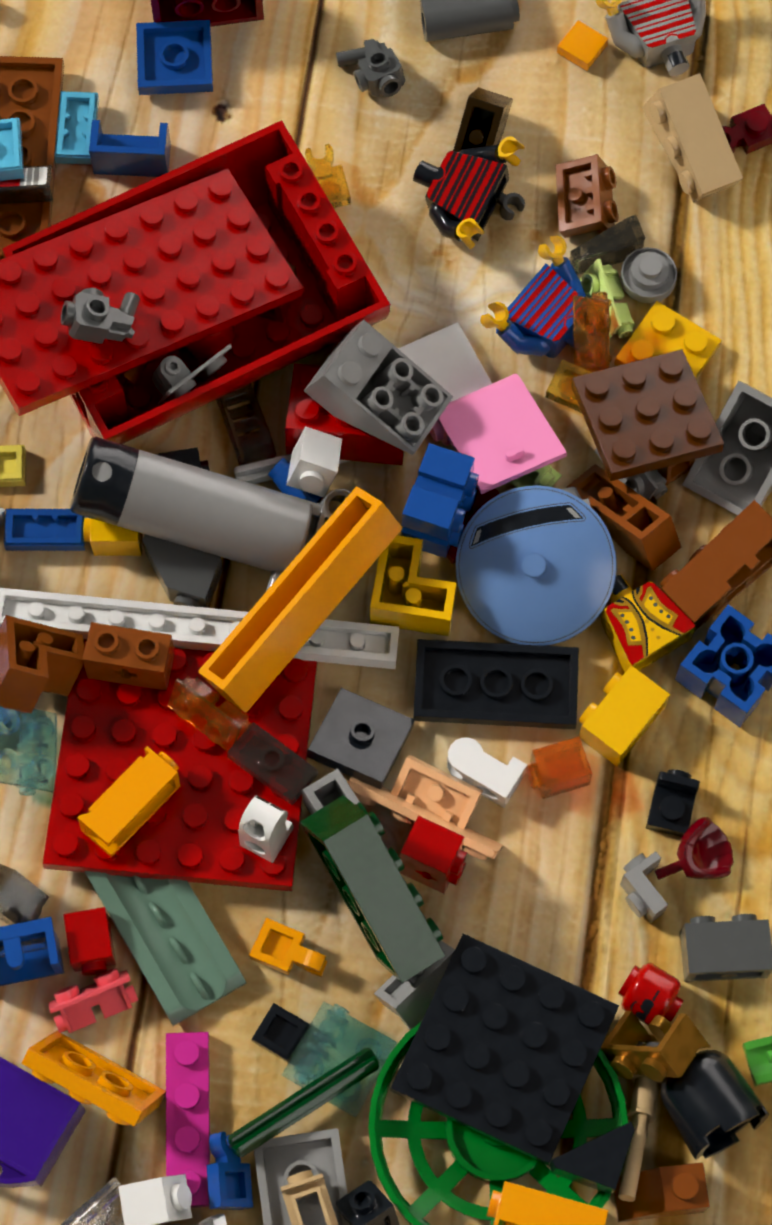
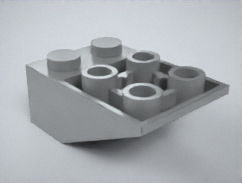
[304,320,453,455]

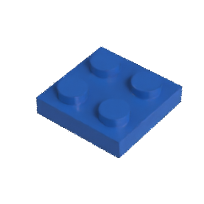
[136,20,213,95]

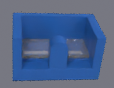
[0,917,65,986]

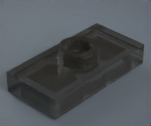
[227,722,318,805]

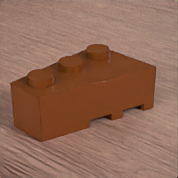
[660,500,772,632]

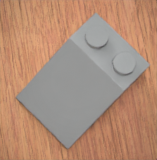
[682,381,772,515]

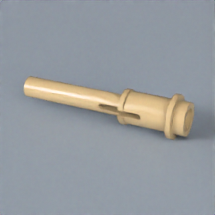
[618,1075,662,1202]

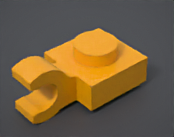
[249,918,328,977]

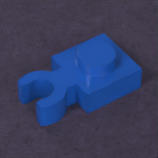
[207,1132,253,1210]

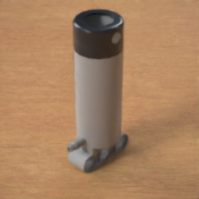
[70,437,351,591]

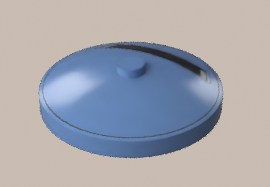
[456,485,617,646]

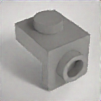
[620,852,668,924]

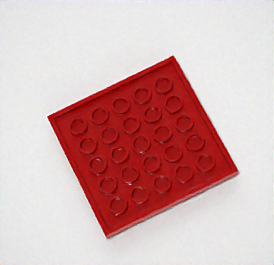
[42,639,318,892]

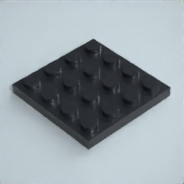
[390,934,619,1166]

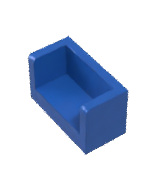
[89,120,171,177]

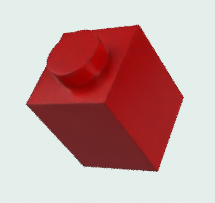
[63,907,116,976]

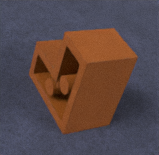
[0,615,84,714]

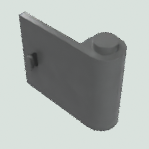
[420,0,520,42]

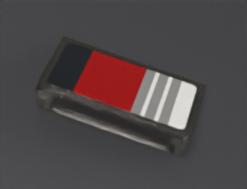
[0,165,53,204]

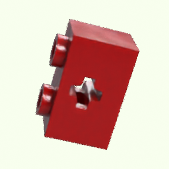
[400,816,468,894]

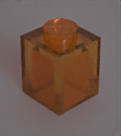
[526,736,593,799]

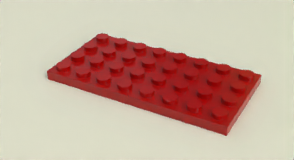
[0,168,303,416]

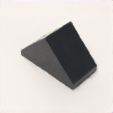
[549,1122,635,1195]

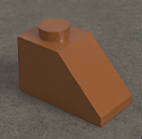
[614,1162,710,1222]

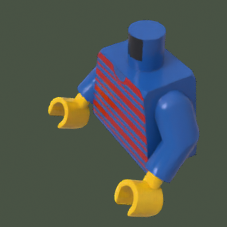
[480,235,597,358]

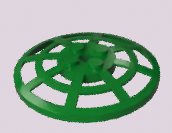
[368,1021,628,1225]

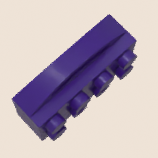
[0,1057,86,1188]

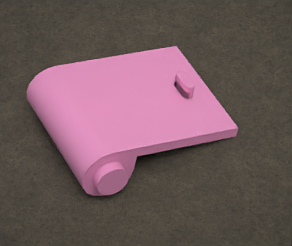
[430,374,567,495]

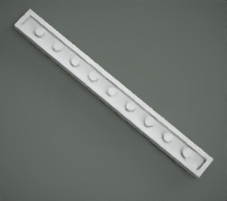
[0,588,399,669]

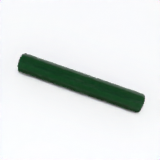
[228,1048,379,1158]

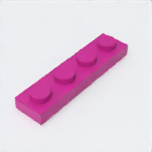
[166,1032,210,1208]

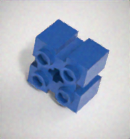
[401,443,479,558]
[675,604,772,727]

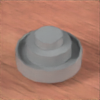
[620,247,677,304]

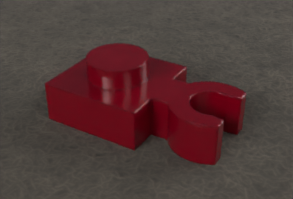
[722,104,772,154]

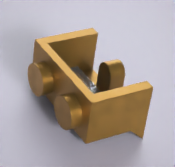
[601,1011,711,1082]

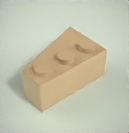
[642,73,743,202]

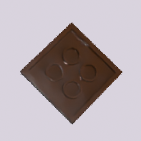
[571,349,724,481]

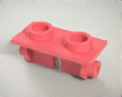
[48,968,139,1034]

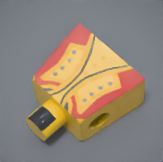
[601,575,696,672]

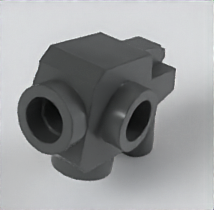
[336,39,406,97]
[61,288,140,344]

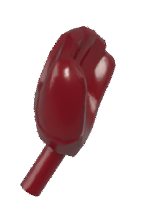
[655,817,734,880]

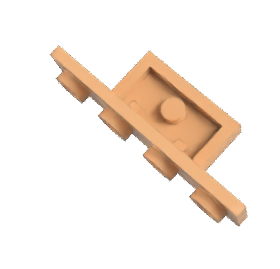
[347,755,503,860]

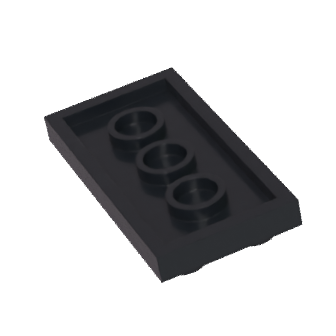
[413,639,579,729]

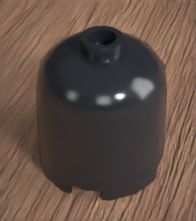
[660,1050,769,1160]

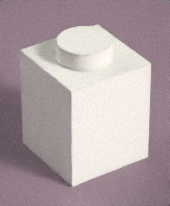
[287,426,342,498]
[118,1174,193,1225]

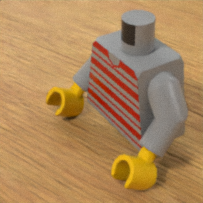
[596,0,706,76]

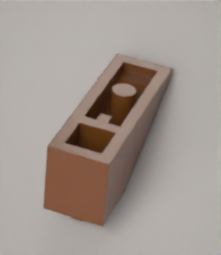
[566,464,682,571]

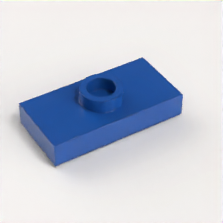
[4,509,87,551]

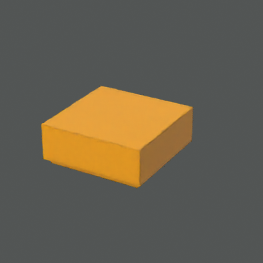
[557,20,609,71]

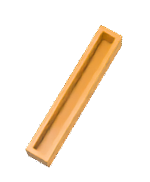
[198,486,403,713]

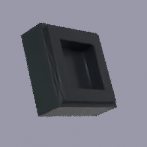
[252,1003,310,1063]

